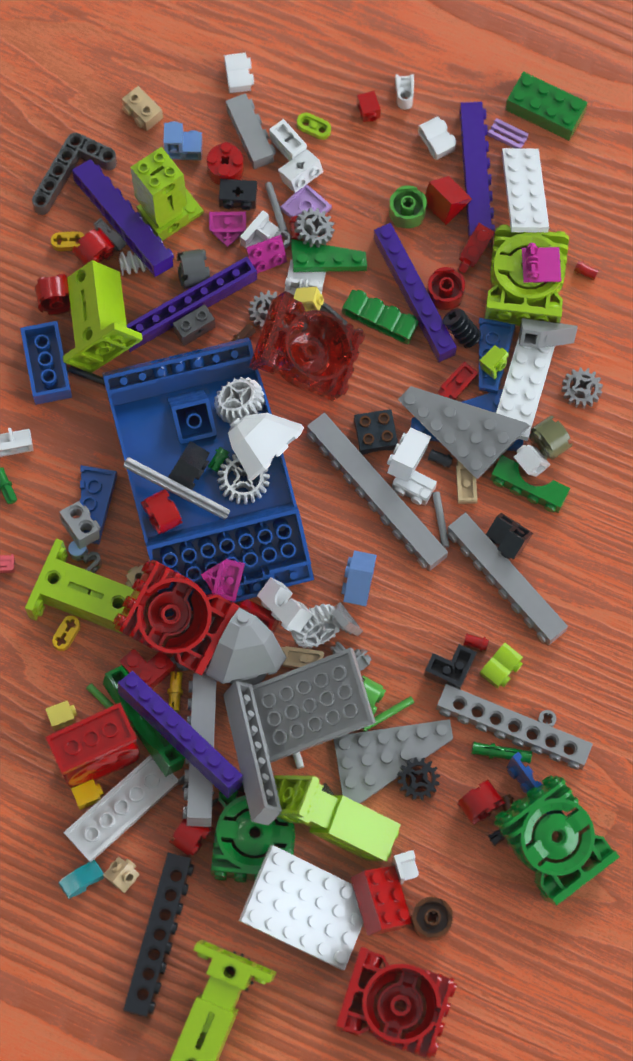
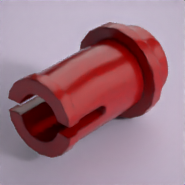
[289,216,302,241]
[574,261,599,280]
[463,633,489,652]

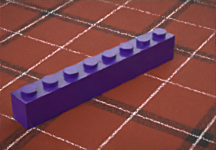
[459,102,495,242]
[72,159,174,277]
[373,223,457,363]
[127,257,257,352]
[118,671,243,798]

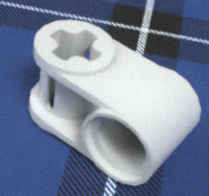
[395,74,414,110]

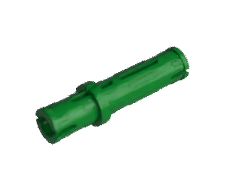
[471,742,532,764]

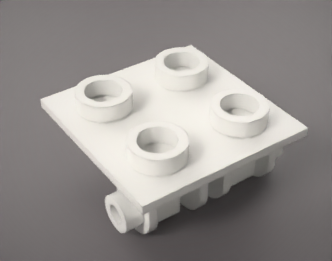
[284,259,326,295]

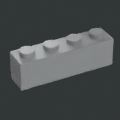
[226,93,276,169]

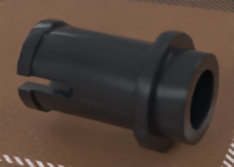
[428,449,453,468]
[488,829,506,847]

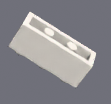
[387,428,431,482]

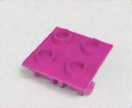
[246,234,287,273]
[522,243,561,283]

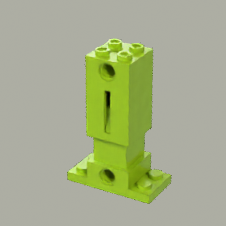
[130,147,204,241]
[274,775,401,862]
[170,940,276,1061]

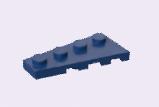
[479,318,516,394]
[80,465,118,545]
[506,752,565,815]

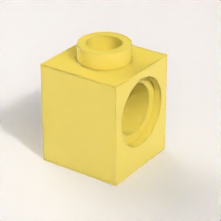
[292,287,324,314]
[46,700,78,731]

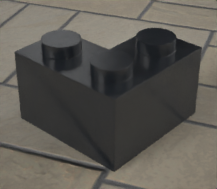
[168,441,210,498]
[486,513,533,560]
[424,644,477,690]

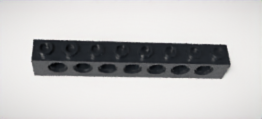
[123,852,194,1018]

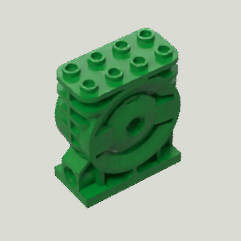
[494,775,620,906]
[210,783,295,883]

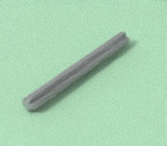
[123,457,230,520]

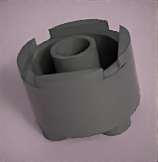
[177,249,210,289]

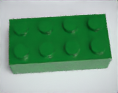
[505,71,588,141]

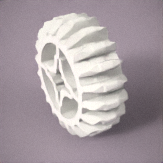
[214,377,265,424]
[217,454,270,505]
[290,604,340,649]

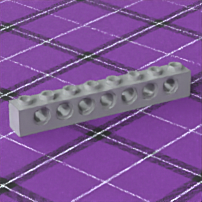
[436,684,593,770]

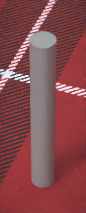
[265,182,288,231]
[432,492,449,548]

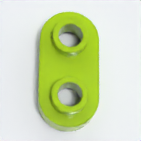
[297,112,331,140]

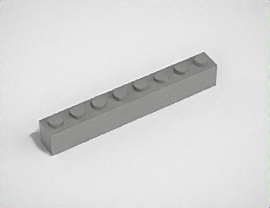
[447,512,568,645]
[183,674,216,827]
[223,681,282,825]

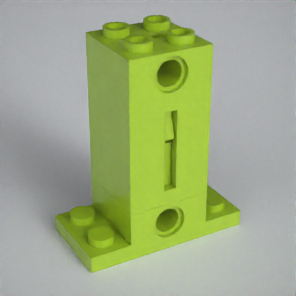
[63,260,143,373]
[25,538,134,634]

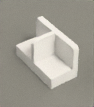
[240,211,280,248]
[0,428,34,457]
[392,850,419,884]

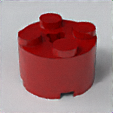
[207,142,244,185]
[72,227,115,265]
[427,267,465,310]
[35,274,70,315]
[140,489,183,535]
[457,780,505,825]
[169,819,214,856]

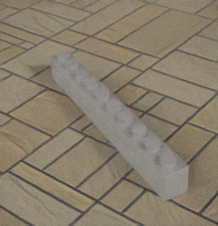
[306,412,448,571]

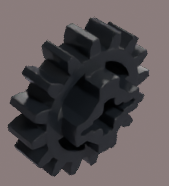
[397,757,440,801]

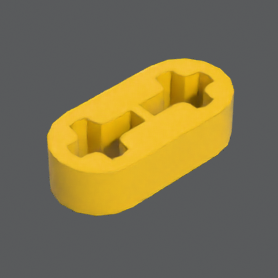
[51,232,84,251]
[52,616,80,651]

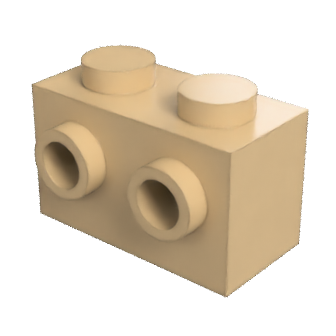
[122,86,163,131]

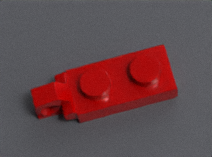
[458,222,495,274]
[438,361,479,400]

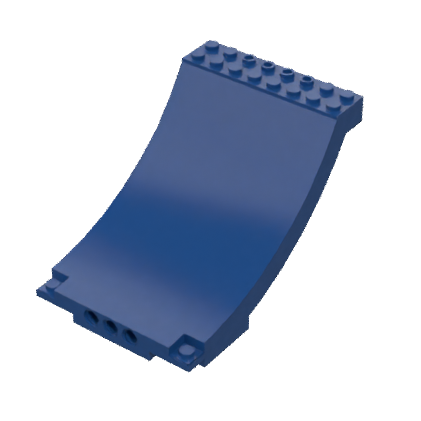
[102,337,314,617]

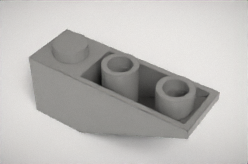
[519,318,578,348]

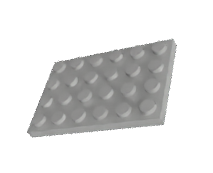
[252,648,376,763]

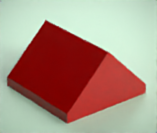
[425,176,472,225]

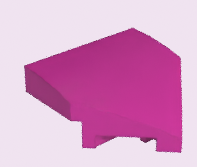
[209,212,246,247]
[201,559,245,602]

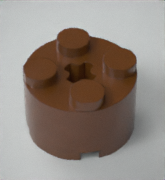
[411,897,453,941]

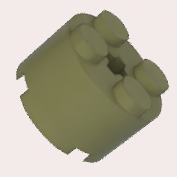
[529,415,572,460]

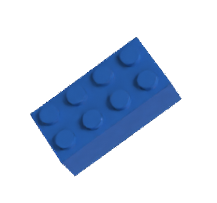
[20,321,72,405]

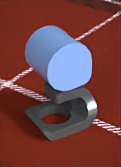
[68,541,102,573]

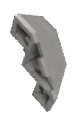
[206,608,286,684]

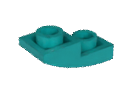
[58,860,104,899]

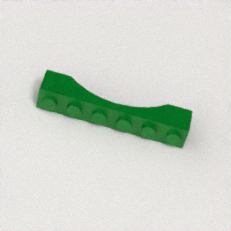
[103,665,185,777]

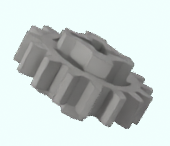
[294,208,335,247]
[248,290,289,331]
[561,367,603,409]

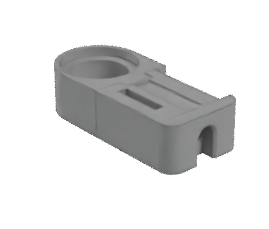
[94,218,126,251]

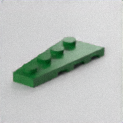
[291,239,367,272]

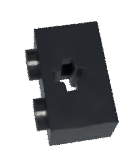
[219,179,257,210]

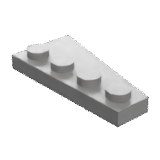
[331,602,363,636]

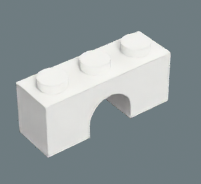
[257,577,313,633]

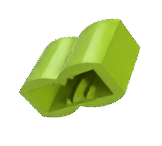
[480,643,523,689]

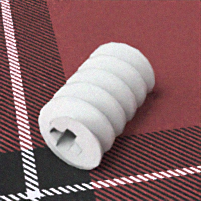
[119,251,146,276]

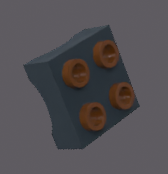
[354,409,398,455]

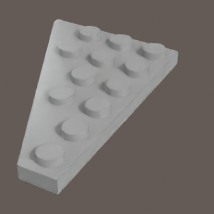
[398,386,530,479]
[334,719,453,804]

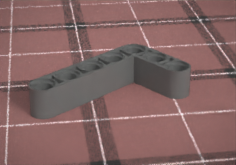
[32,133,117,215]

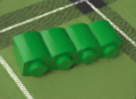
[342,290,419,345]

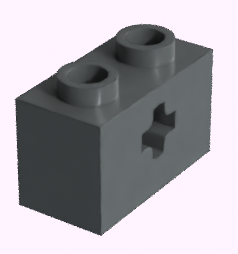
[173,305,216,346]

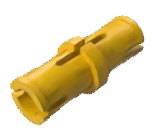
[167,671,183,712]

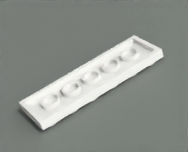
[502,148,549,232]
[496,337,555,441]
[63,755,178,863]

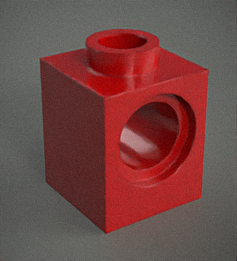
[357,91,381,122]

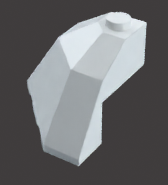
[228,413,304,481]

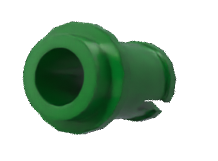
[208,447,230,472]

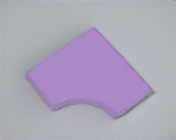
[280,184,332,218]

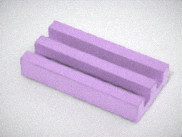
[488,118,529,148]

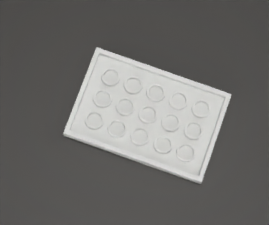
[239,845,364,970]

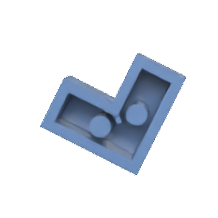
[163,121,203,160]
[341,550,377,606]

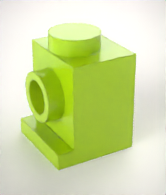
[479,345,509,380]

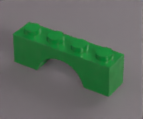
[490,455,570,513]

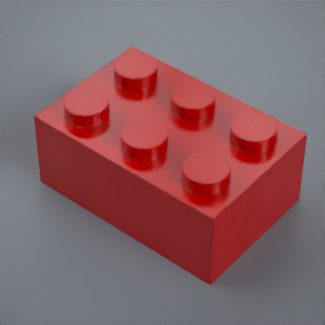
[350,865,412,936]

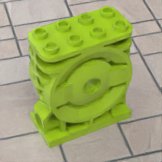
[484,225,569,326]

